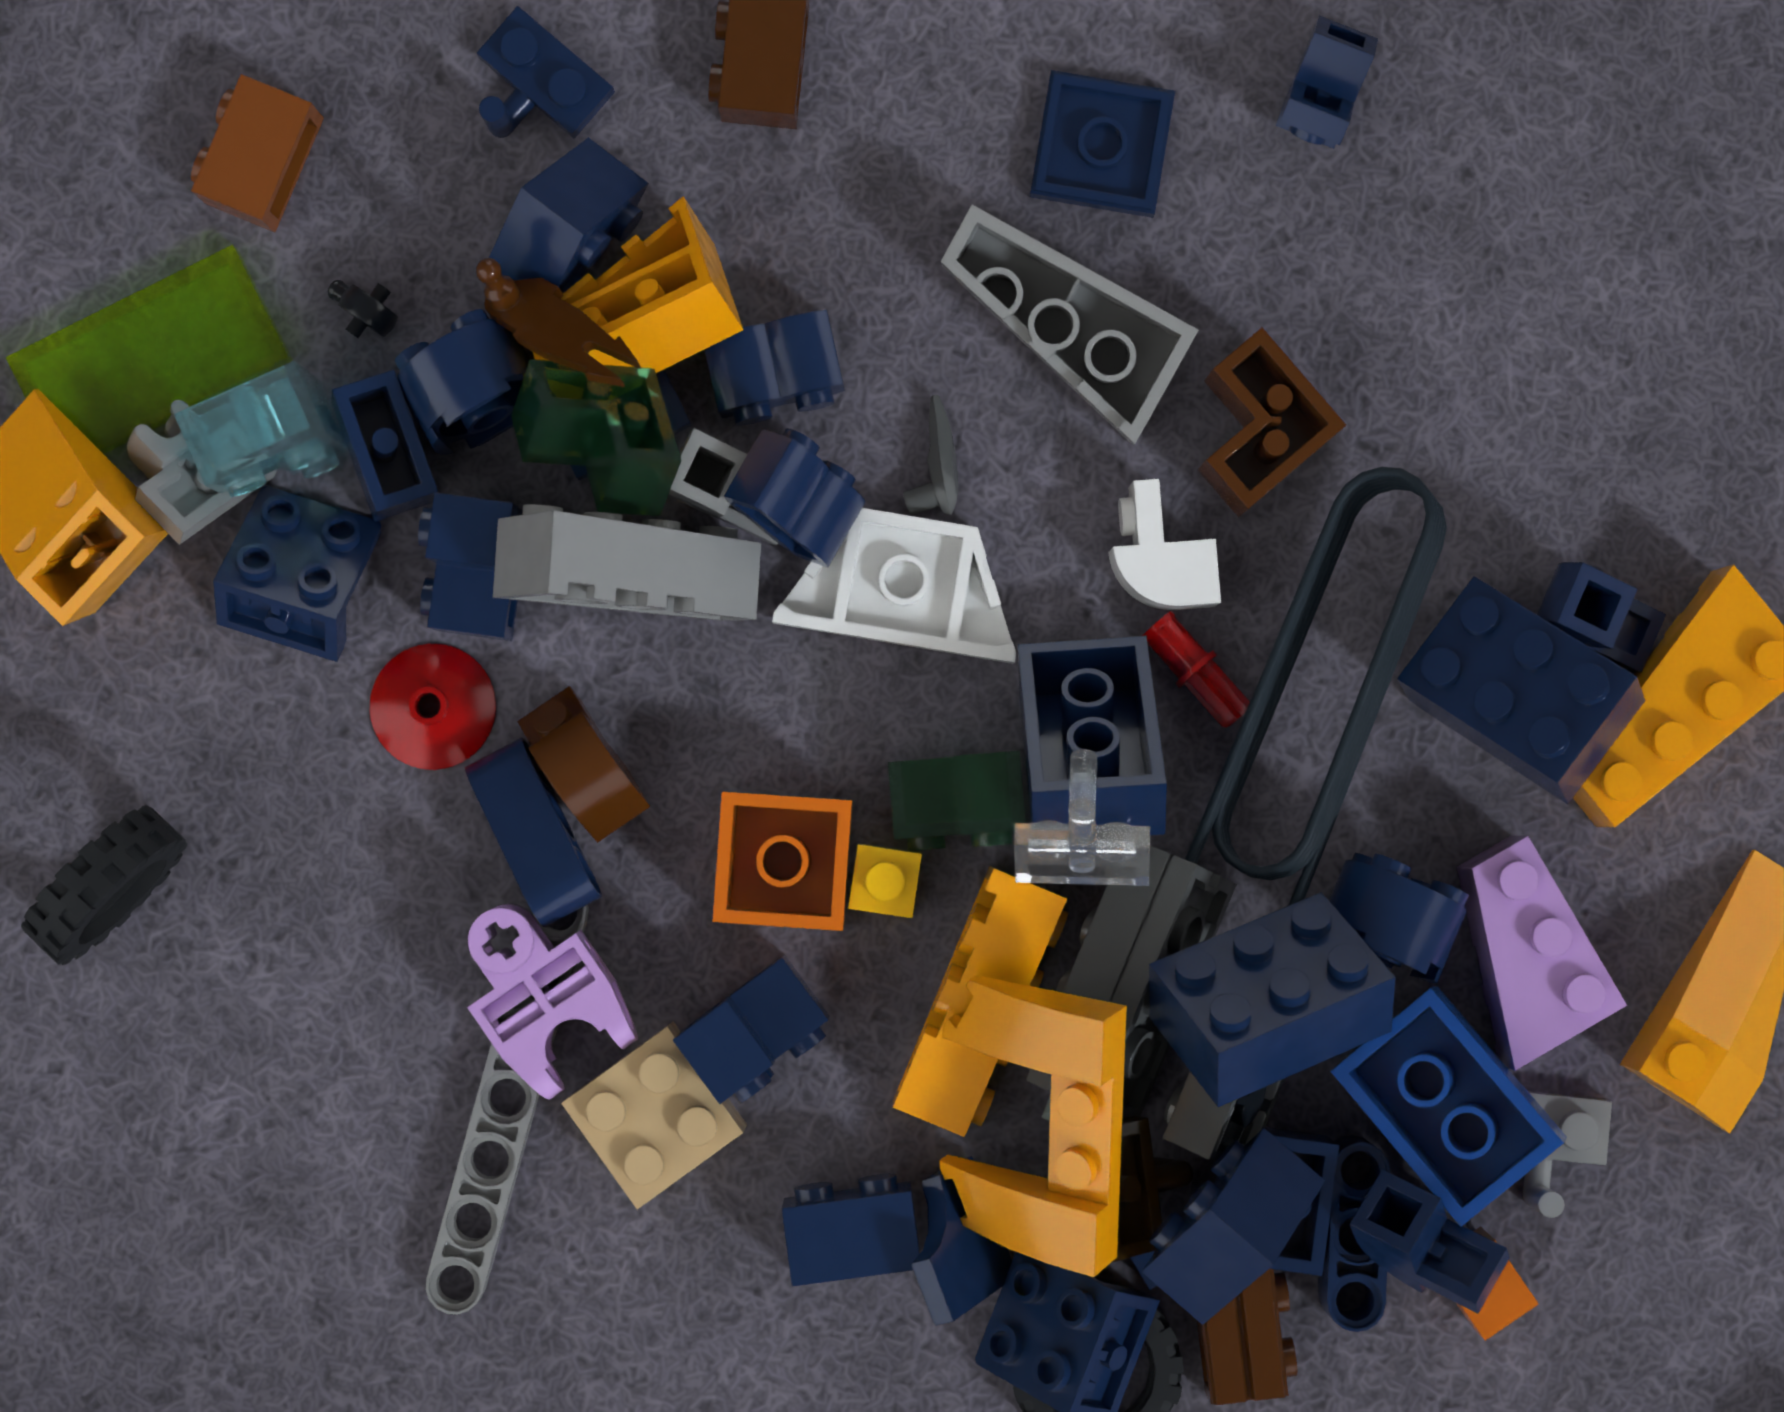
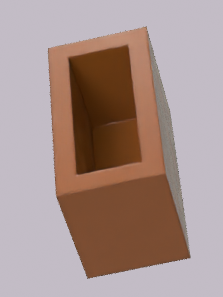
[191,74,324,233]

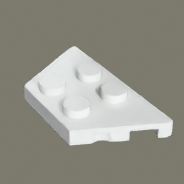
[772,508,1016,664]

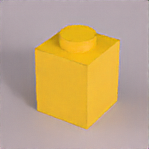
[848,843,922,918]

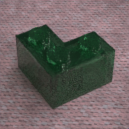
[511,359,682,516]
[888,751,1026,851]

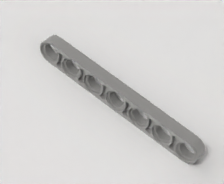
[425,905,589,1315]

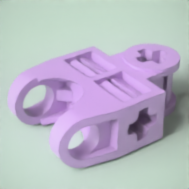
[467,904,638,1100]

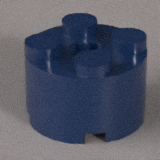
[395,309,547,455]
[1329,852,1469,983]

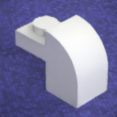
[1108,479,1221,610]

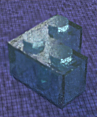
[174,361,348,497]

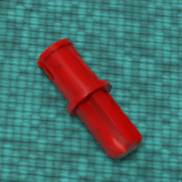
[1142,611,1250,728]

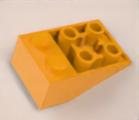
[0,389,168,626]

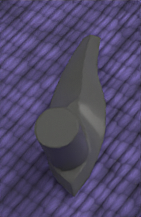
[903,395,959,515]

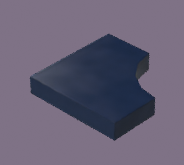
[912,1156,1012,1326]

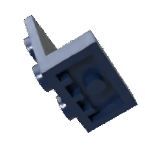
[213,486,381,662]
[975,1252,1160,1412]

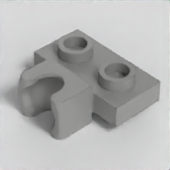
[127,400,279,545]

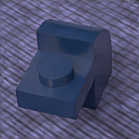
[1275,15,1378,149]
[1537,562,1666,673]
[1350,1170,1510,1314]

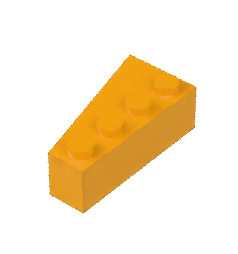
[1573,564,1784,827]
[893,866,1068,1137]

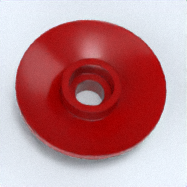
[370,644,496,770]

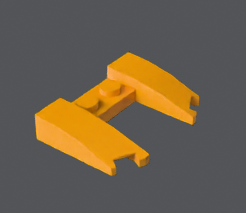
[939,975,1127,1277]

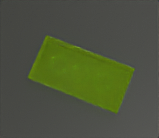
[5,244,293,454]

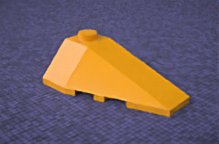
[1619,850,1784,1134]

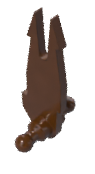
[476,258,642,387]

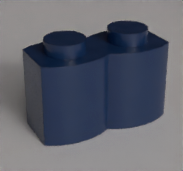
[705,310,845,426]
[724,428,866,567]

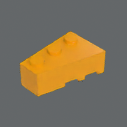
[532,196,744,414]

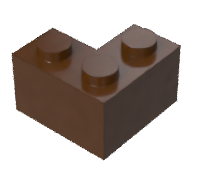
[1197,327,1346,518]

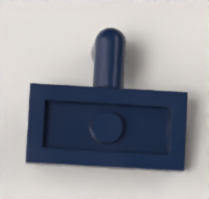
[477,6,615,139]

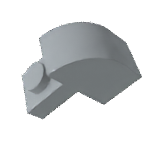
[663,428,778,545]

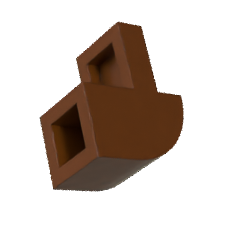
[517,686,650,843]

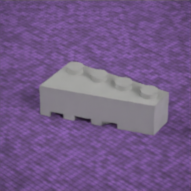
[941,204,1199,445]
[493,504,761,621]

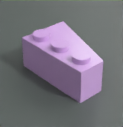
[1457,835,1627,1071]

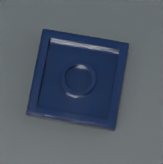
[1029,70,1175,218]

